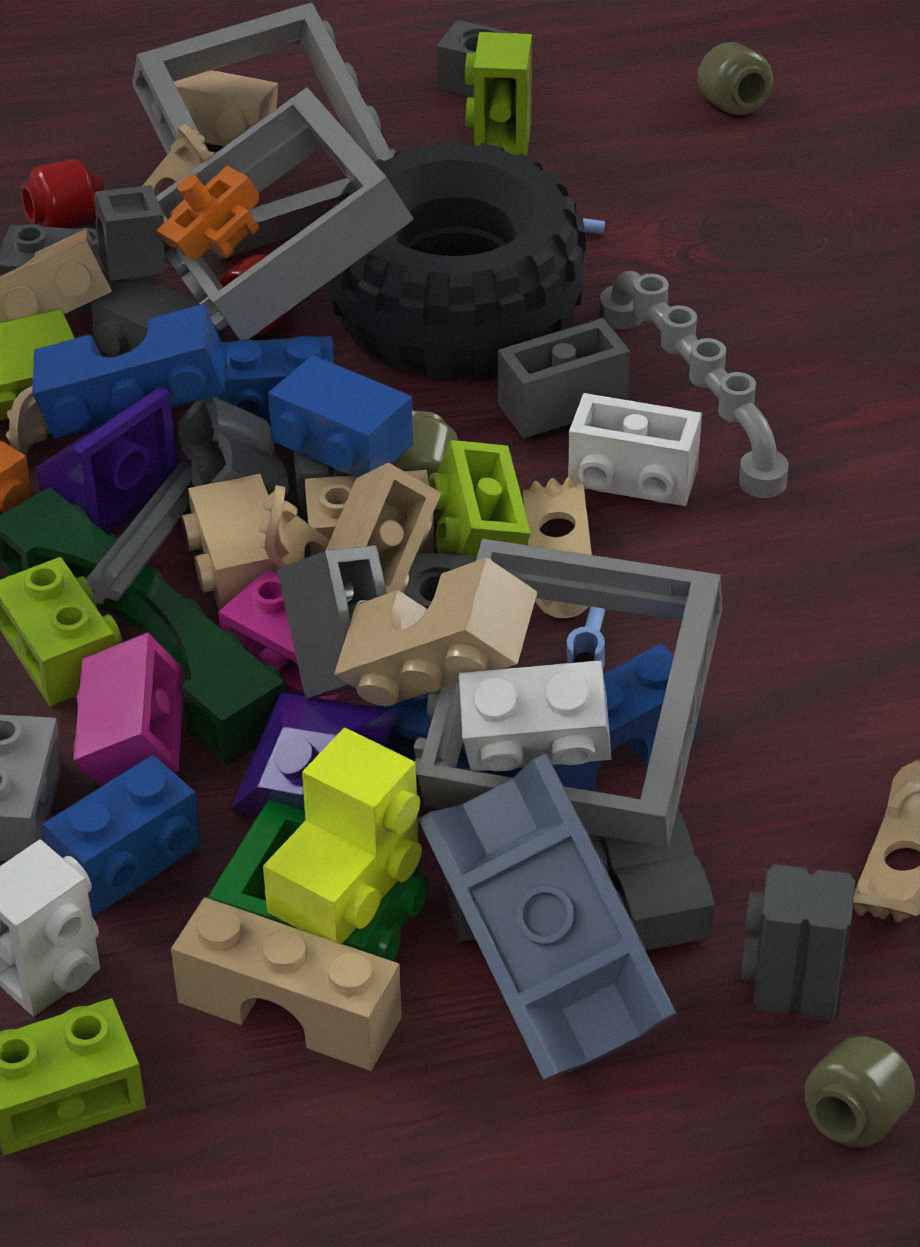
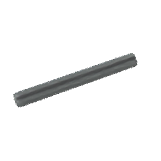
[86,461,194,604]

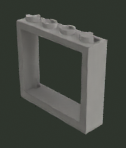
[132,2,396,260]
[156,87,414,340]
[414,539,722,848]

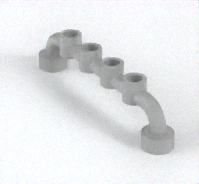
[599,271,789,498]

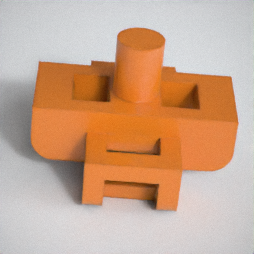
[156,166,260,259]

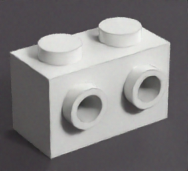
[568,393,702,506]
[459,660,611,771]
[0,839,100,1017]

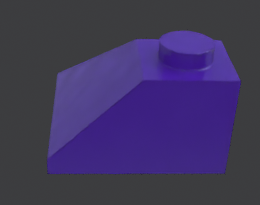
[36,386,178,534]
[231,692,397,818]

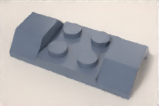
[418,753,677,1081]

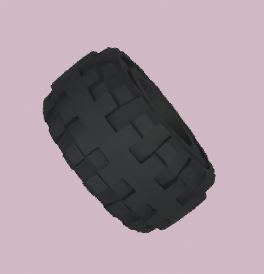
[327,141,586,380]

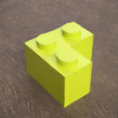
[263,727,422,944]

